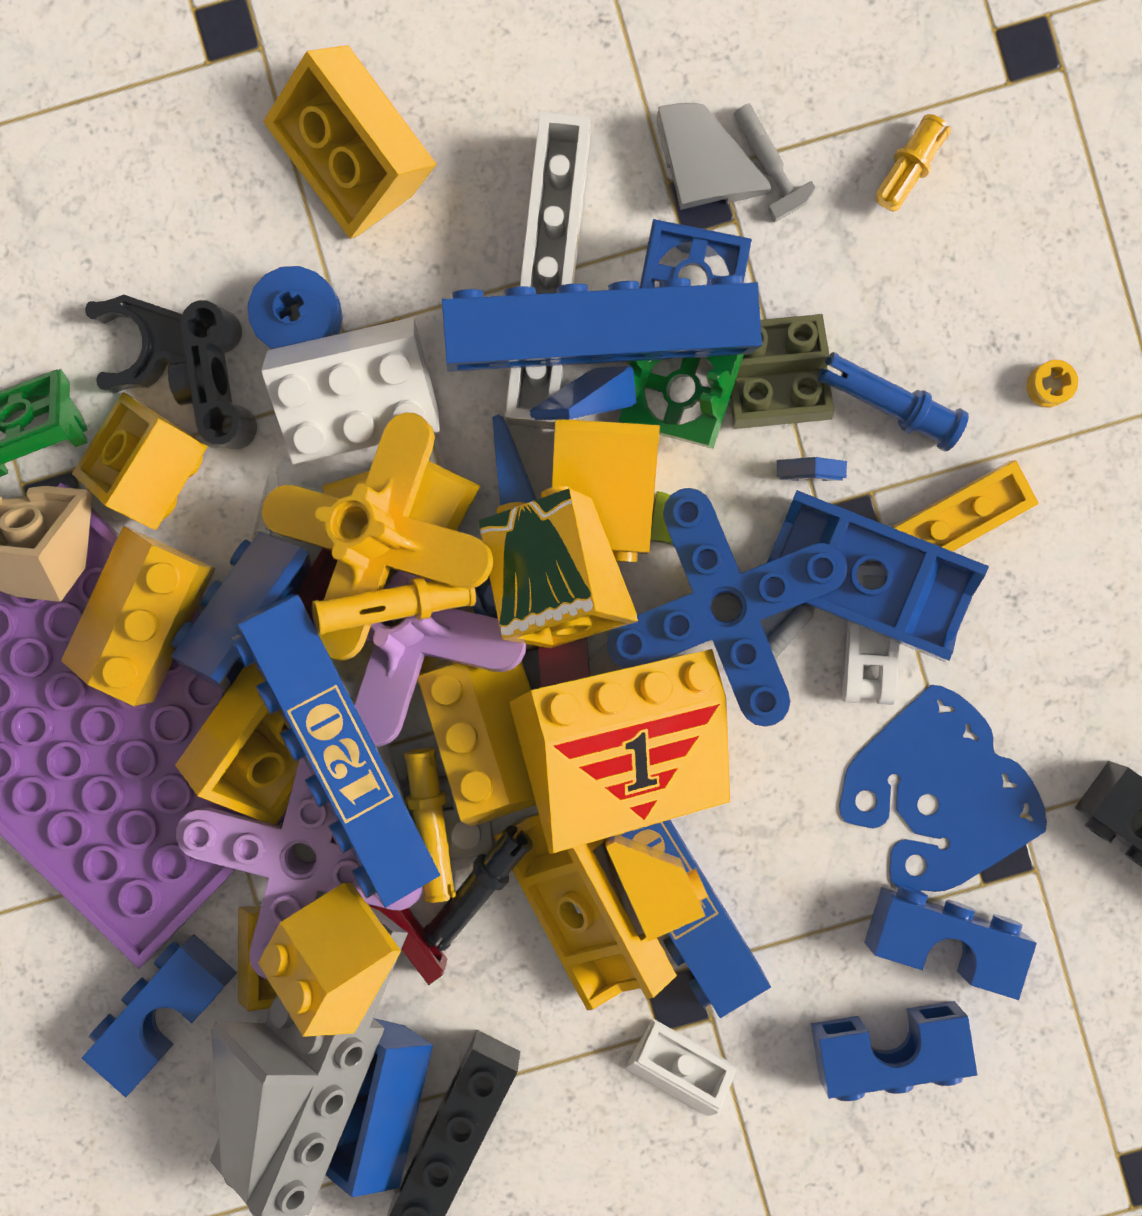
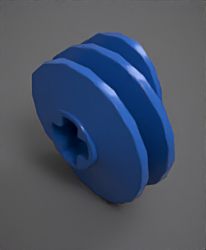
[248,266,343,349]

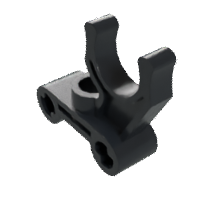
[85,294,257,449]

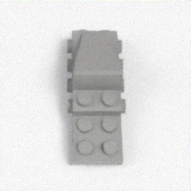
[210,904,408,1216]

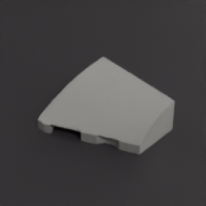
[656,103,771,210]

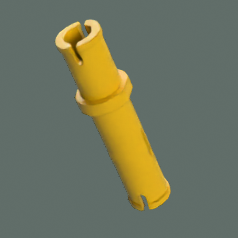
[312,577,476,635]
[404,747,456,903]

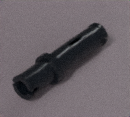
[423,825,533,951]

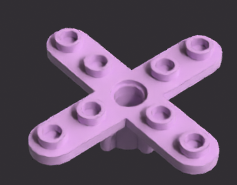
[354,525,526,746]
[176,758,423,980]

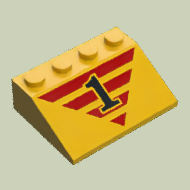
[509,649,730,854]

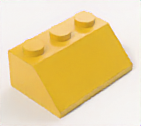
[263,45,437,239]
[61,526,215,706]
[418,661,536,827]
[175,663,356,825]

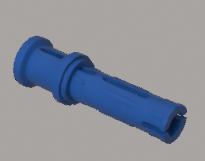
[818,352,969,452]

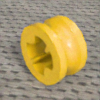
[1026,359,1079,408]

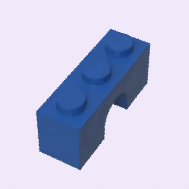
[864,885,1037,1000]
[81,934,238,1098]
[811,1001,978,1101]

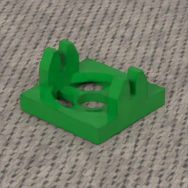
[618,355,744,449]
[0,369,87,477]

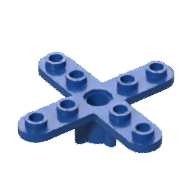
[607,488,848,727]

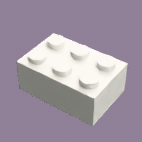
[261,317,440,464]

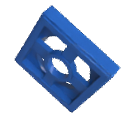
[639,219,752,288]

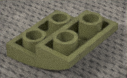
[730,314,835,429]

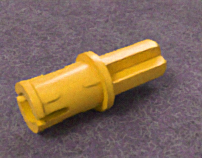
[875,114,951,212]

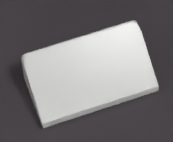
[625,1019,738,1116]

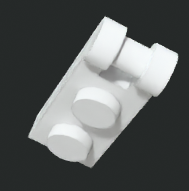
[841,565,900,705]

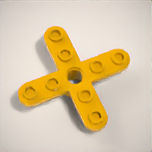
[262,412,493,661]

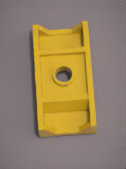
[494,812,677,1011]

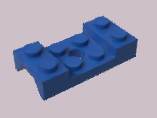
[767,490,989,662]

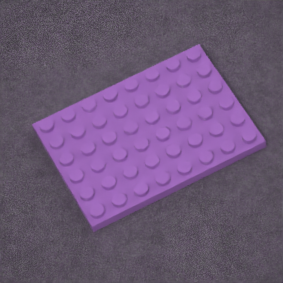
[0,483,286,969]

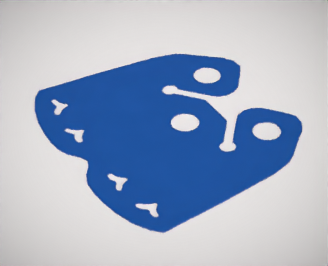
[839,685,1047,892]

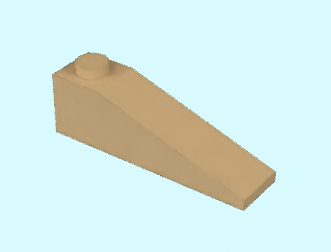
[0,486,92,602]

